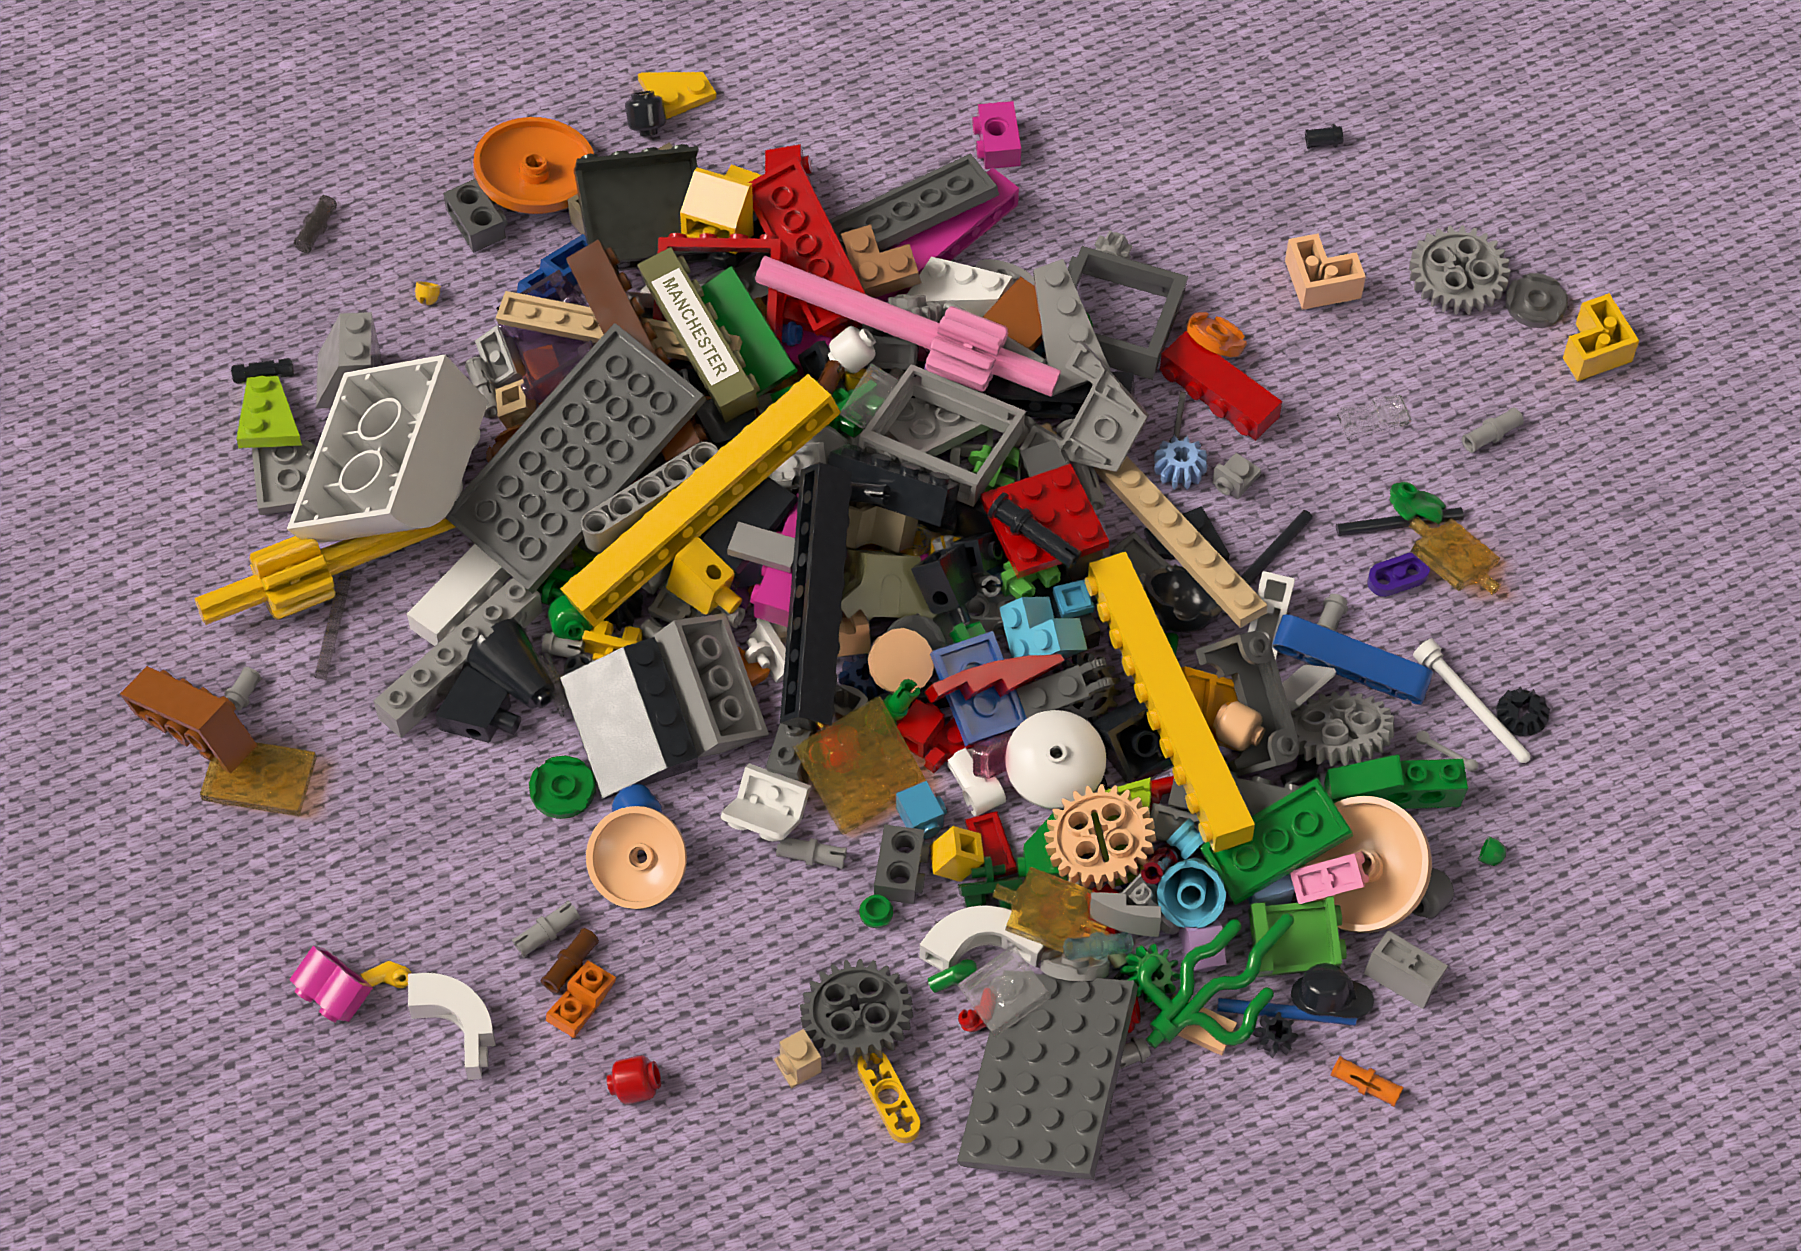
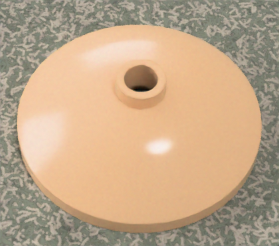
[586,806,687,909]

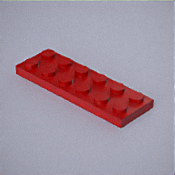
[748,156,867,336]

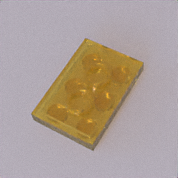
[200,742,317,817]

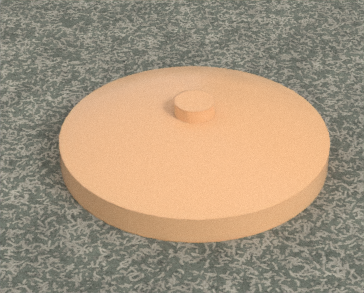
[1298,796,1432,933]

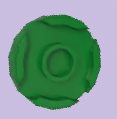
[529,755,596,819]

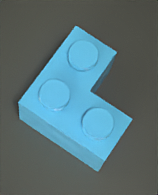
[999,597,1087,659]

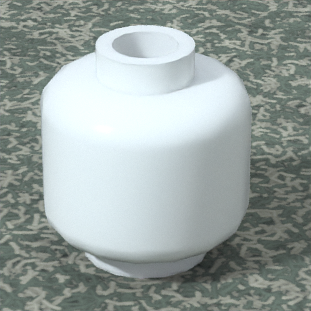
[828,326,876,374]

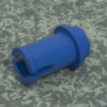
[782,321,803,347]

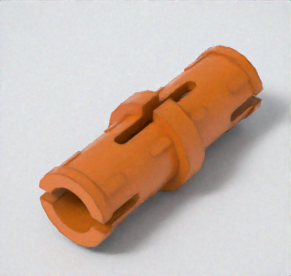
[1330,1056,1404,1107]

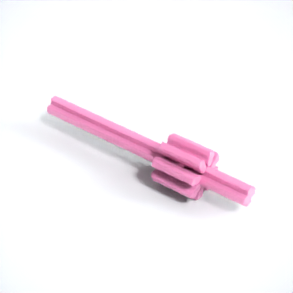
[755,256,1061,397]

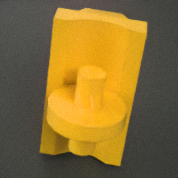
[582,620,643,661]

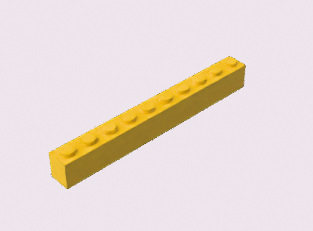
[560,374,841,628]
[1085,552,1255,853]

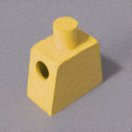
[666,536,743,614]

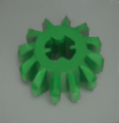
[1121,944,1180,1003]

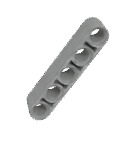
[581,442,718,552]

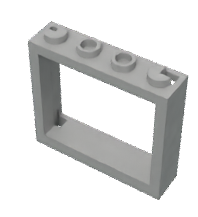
[859,364,1026,507]

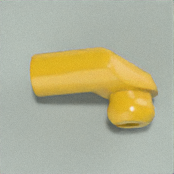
[360,961,412,988]

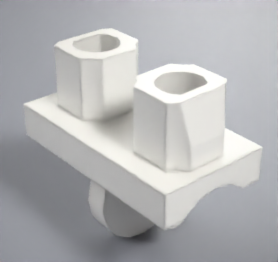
[744,618,787,683]

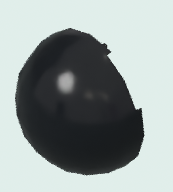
[1143,564,1223,633]

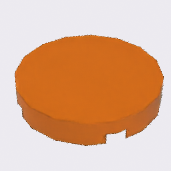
[1187,312,1247,357]

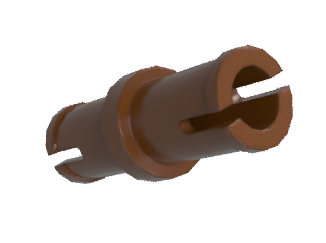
[540,928,599,994]

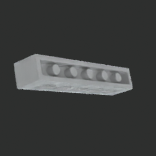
[373,577,543,738]

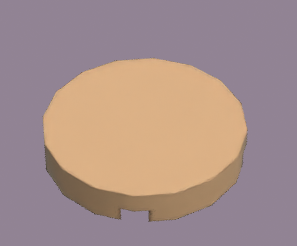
[868,628,934,694]

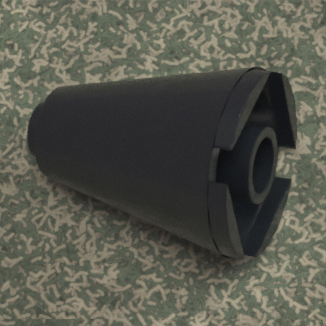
[467,619,555,709]

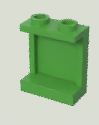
[1248,896,1347,977]

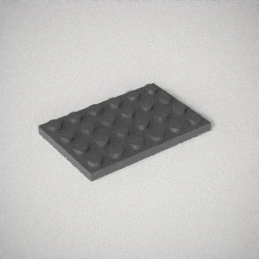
[957,972,1138,1180]

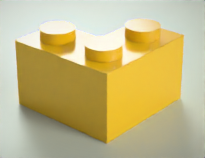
[1563,293,1639,382]

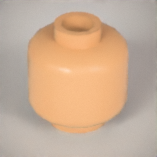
[1213,701,1265,751]

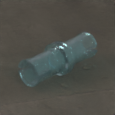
[1063,932,1133,960]

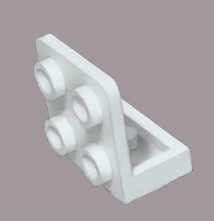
[720,763,811,841]

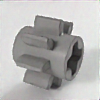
[1094,231,1133,259]

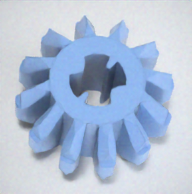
[1154,435,1208,490]

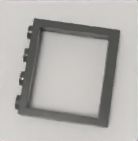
[1068,246,1188,380]

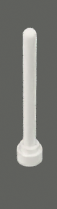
[1413,638,1530,763]

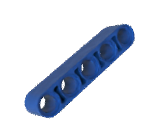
[1272,614,1434,705]

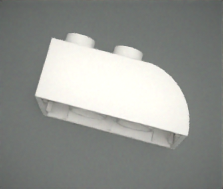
[287,355,489,543]

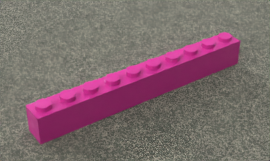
[781,168,1019,381]

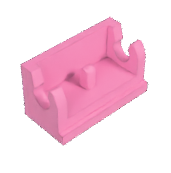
[1290,851,1369,904]

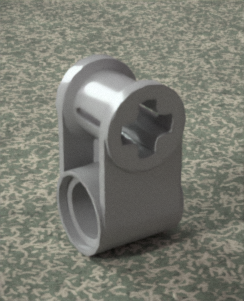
[964,593,1017,635]

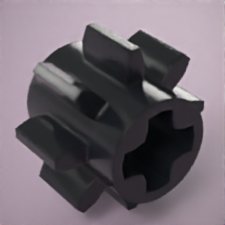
[1252,1012,1298,1058]

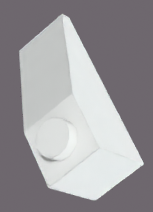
[1248,571,1295,660]

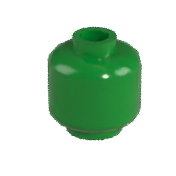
[548,595,593,641]

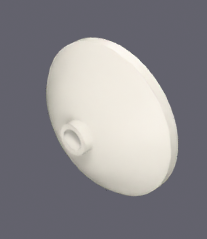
[1005,710,1106,809]

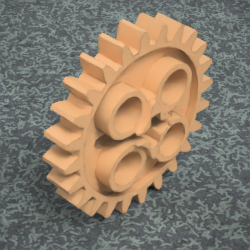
[1044,784,1156,891]

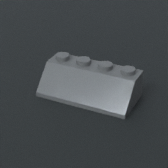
[653,613,769,758]

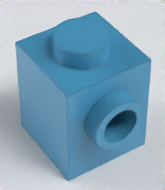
[896,781,947,839]

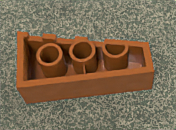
[120,666,257,774]

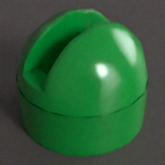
[1478,836,1506,866]

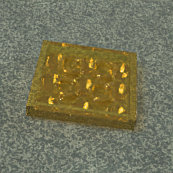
[793,697,928,834]

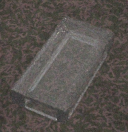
[840,363,898,429]

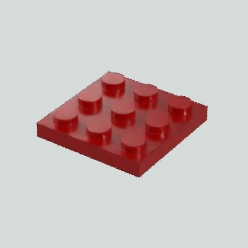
[980,463,1109,579]

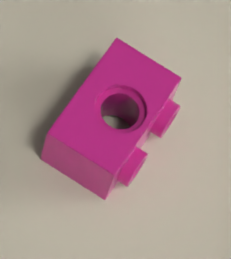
[972,101,1021,169]

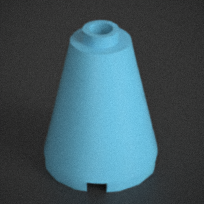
[1157,858,1226,928]

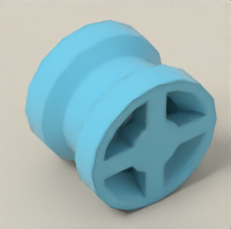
[1166,818,1204,860]

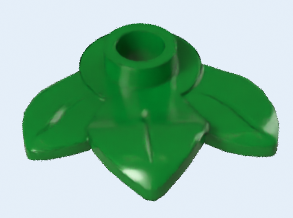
[1389,482,1446,524]

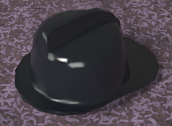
[1291,963,1374,1018]

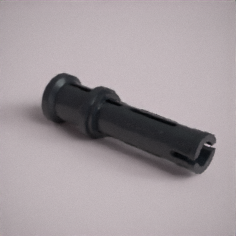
[987,492,1082,569]

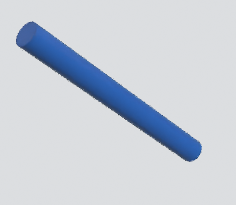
[1217,998,1357,1026]

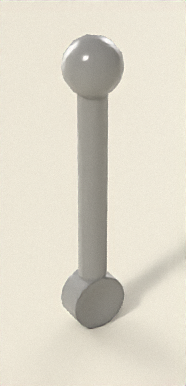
[1416,731,1478,772]

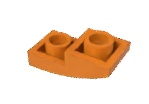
[546,960,616,1038]

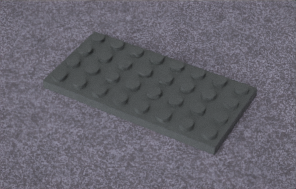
[445,323,707,594]

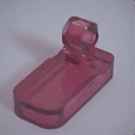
[973,733,1012,779]

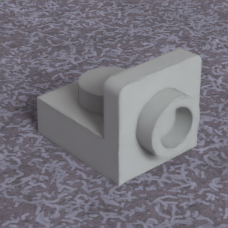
[1212,453,1261,500]

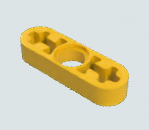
[857,1052,920,1143]

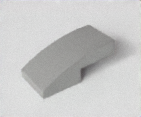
[1090,892,1161,937]

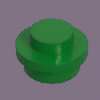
[859,895,893,928]

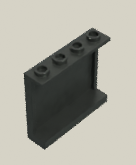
[574,144,714,271]

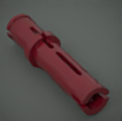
[1141,844,1181,884]

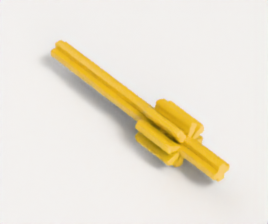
[194,518,456,625]

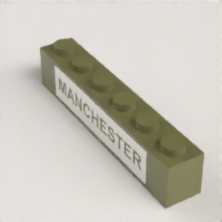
[637,247,760,423]

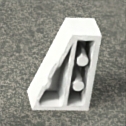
[908,256,1014,323]

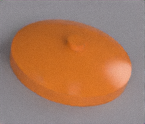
[473,117,594,214]

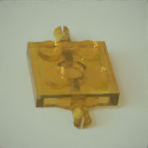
[1409,517,1501,595]
[992,867,1107,955]

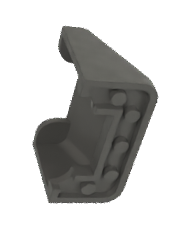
[1195,631,1300,777]

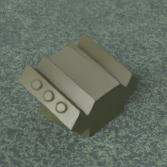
[841,549,937,621]

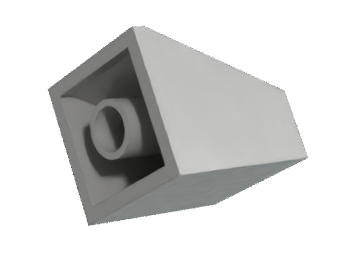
[316,312,381,409]

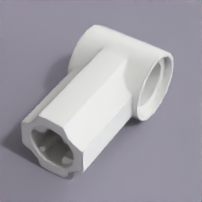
[948,748,1006,816]

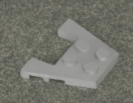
[1020,341,1149,472]

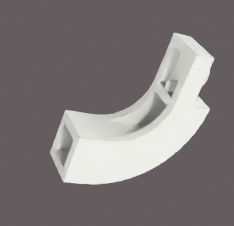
[919,906,1044,971]
[408,973,496,1080]

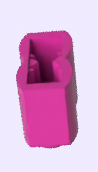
[289,946,373,1023]

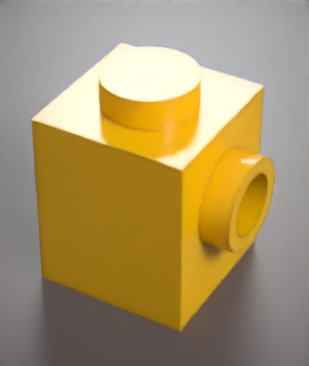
[930,826,984,882]

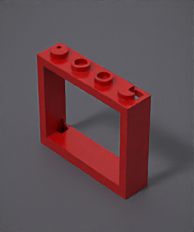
[653,233,788,343]

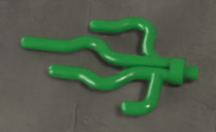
[1138,913,1294,1049]

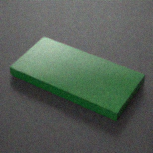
[701,266,798,398]
[1200,778,1353,905]

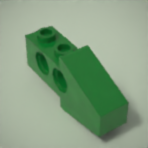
[1324,755,1468,809]

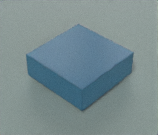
[1053,579,1094,618]

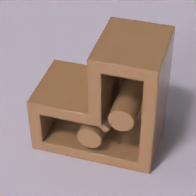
[841,224,922,298]

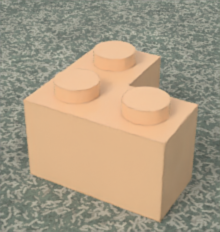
[1285,234,1366,310]

